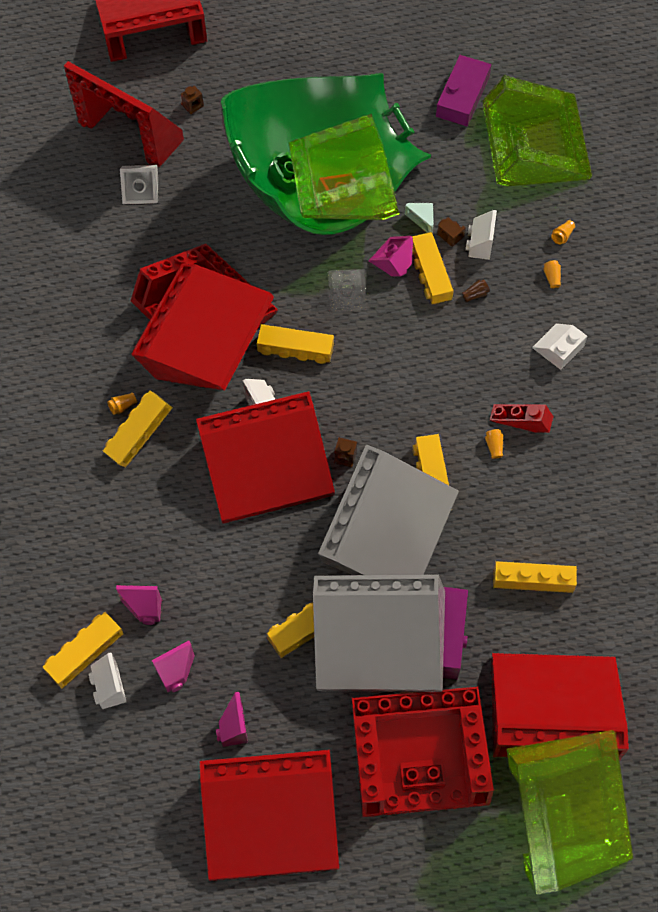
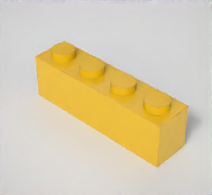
[412,232,453,304]
[257,324,334,364]
[103,391,173,467]
[412,434,452,511]
[493,561,577,593]
[267,603,314,658]
[43,612,123,689]

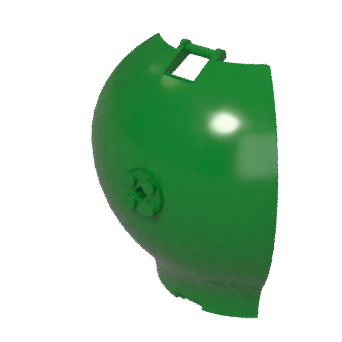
[221,73,431,235]

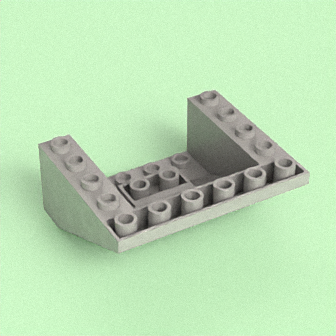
[318,444,459,575]
[313,575,445,692]

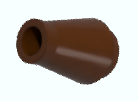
[462,279,490,302]

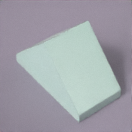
[405,203,434,233]

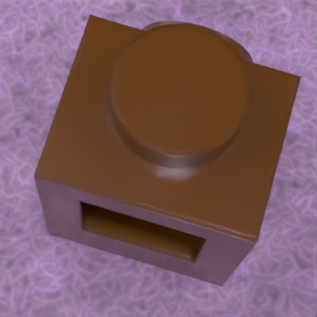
[181,85,204,114]
[437,217,466,247]
[334,437,357,467]

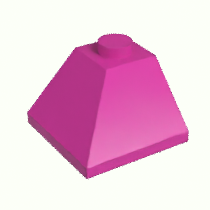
[368,236,413,277]
[116,585,162,625]
[152,641,195,692]
[216,692,248,747]

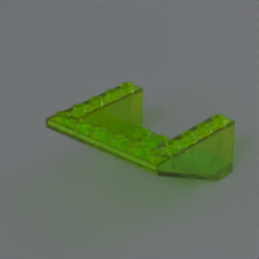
[482,75,592,186]
[289,114,400,220]
[507,730,633,895]

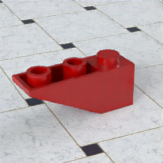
[489,404,554,433]

